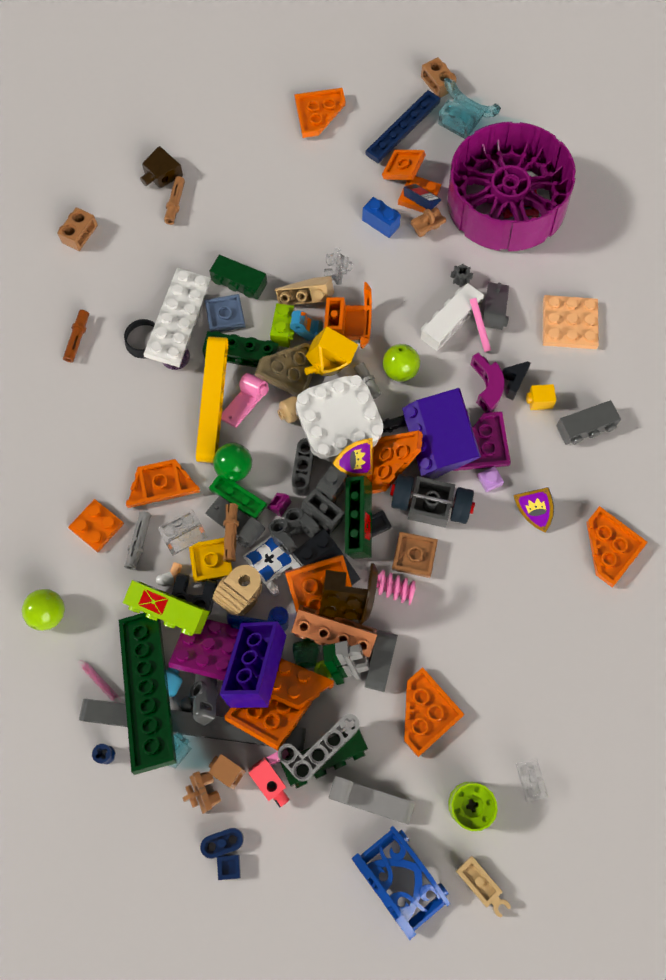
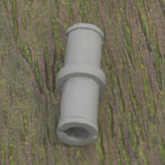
[354,362,382,399]

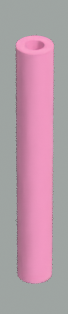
[470,298,491,352]

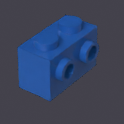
[362,197,401,238]

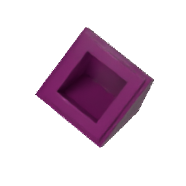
[267,493,292,517]

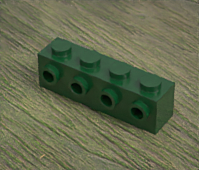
[202,331,279,368]

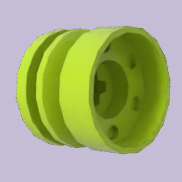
[448,782,498,831]

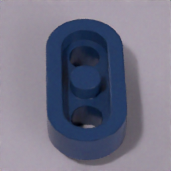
[200,828,244,859]

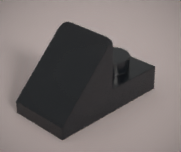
[502,361,531,400]

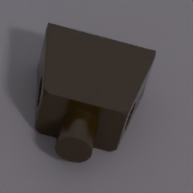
[140,146,183,188]

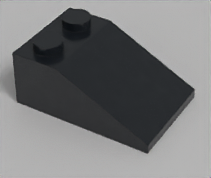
[293,529,360,586]

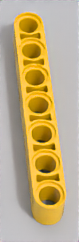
[196,337,228,463]

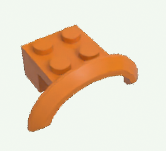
[324,282,372,349]

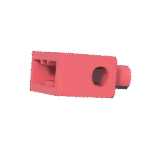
[248,757,290,808]

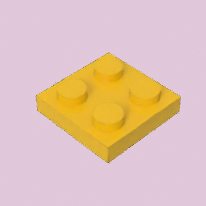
[188,538,233,583]

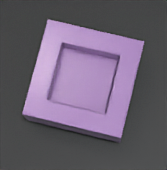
[477,466,504,492]

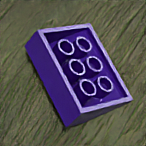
[402,388,481,479]

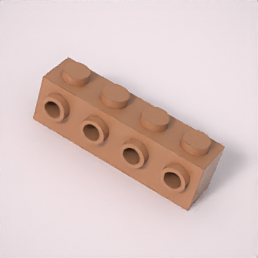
[291,605,377,657]

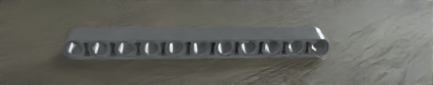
[79,699,306,750]

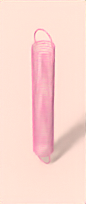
[79,660,121,703]

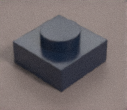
[217,855,241,880]

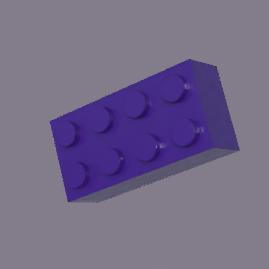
[220,621,287,708]

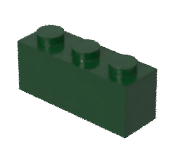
[209,254,267,300]

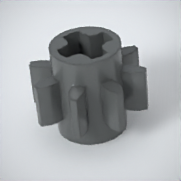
[450,264,473,287]

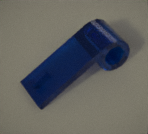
[226,607,289,632]

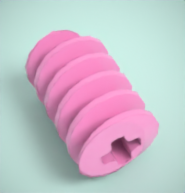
[376,570,416,606]

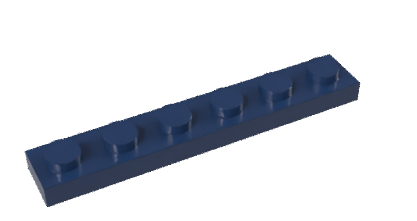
[365,90,441,163]

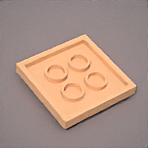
[543,295,599,349]

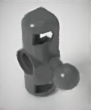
[180,674,218,726]

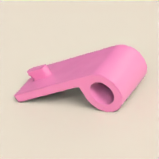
[221,373,269,428]

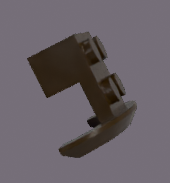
[319,563,378,624]

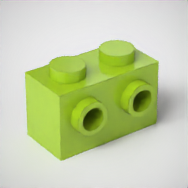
[270,303,295,348]

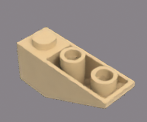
[275,276,334,305]

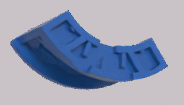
[351,826,450,940]

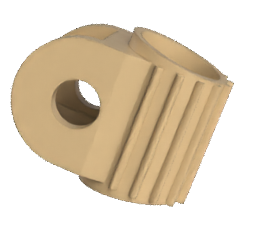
[212,565,262,619]

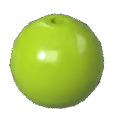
[382,344,420,382]
[21,589,65,631]

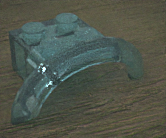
[438,78,501,139]

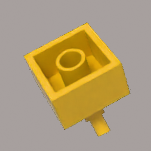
[304,326,358,376]

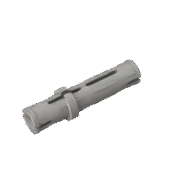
[124,511,152,570]

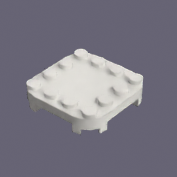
[296,375,383,462]

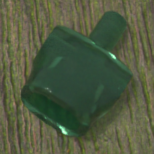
[293,637,320,668]

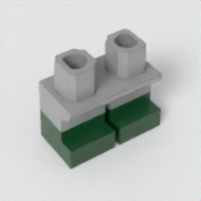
[323,641,369,685]

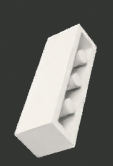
[420,283,484,351]

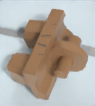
[410,207,446,237]
[183,771,221,814]

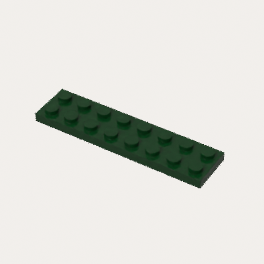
[119,612,177,775]

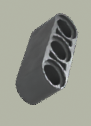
[291,438,314,496]
[364,630,398,692]

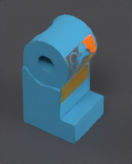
[290,310,323,341]

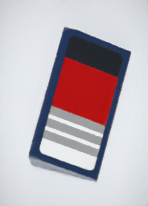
[404,184,441,210]

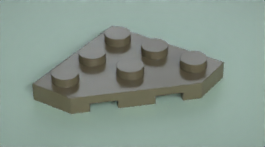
[254,343,314,397]

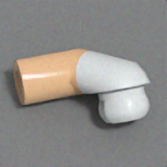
[156,562,182,586]

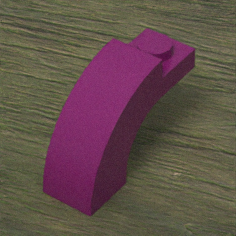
[470,352,504,413]

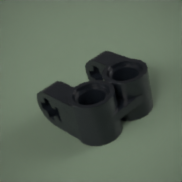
[172,573,218,616]

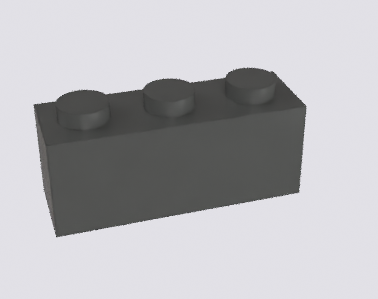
[556,400,621,445]

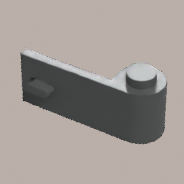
[482,282,509,330]
[205,496,265,548]

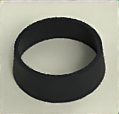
[124,319,155,359]

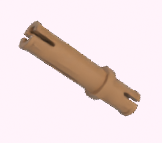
[164,176,185,225]
[223,503,239,563]

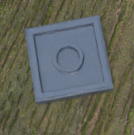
[204,294,246,332]

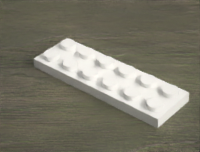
[144,268,211,367]

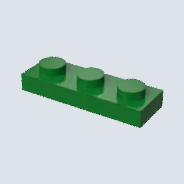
[209,476,267,520]

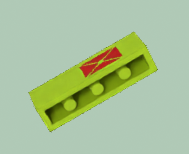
[123,580,210,636]

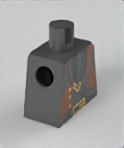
[316,466,348,504]

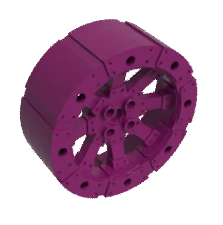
[448,122,576,251]

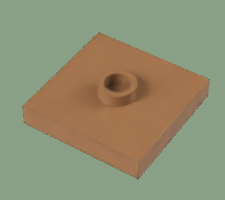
[392,532,438,578]

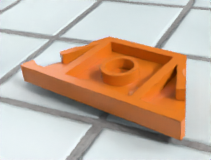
[126,459,200,508]
[271,658,334,710]

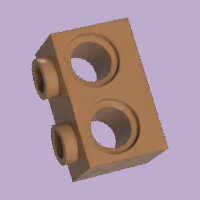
[421,57,457,98]
[57,207,98,251]
[208,754,246,789]

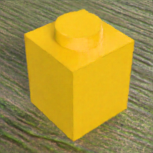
[526,384,556,410]

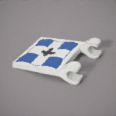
[242,535,302,597]

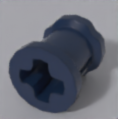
[92,744,116,765]

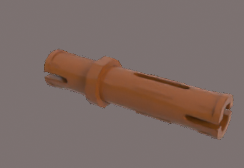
[63,310,90,363]

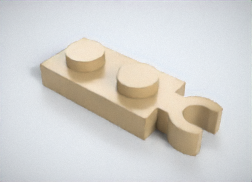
[455,856,511,918]

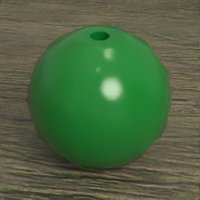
[213,442,252,482]

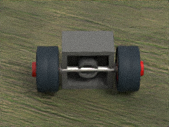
[390,474,475,528]

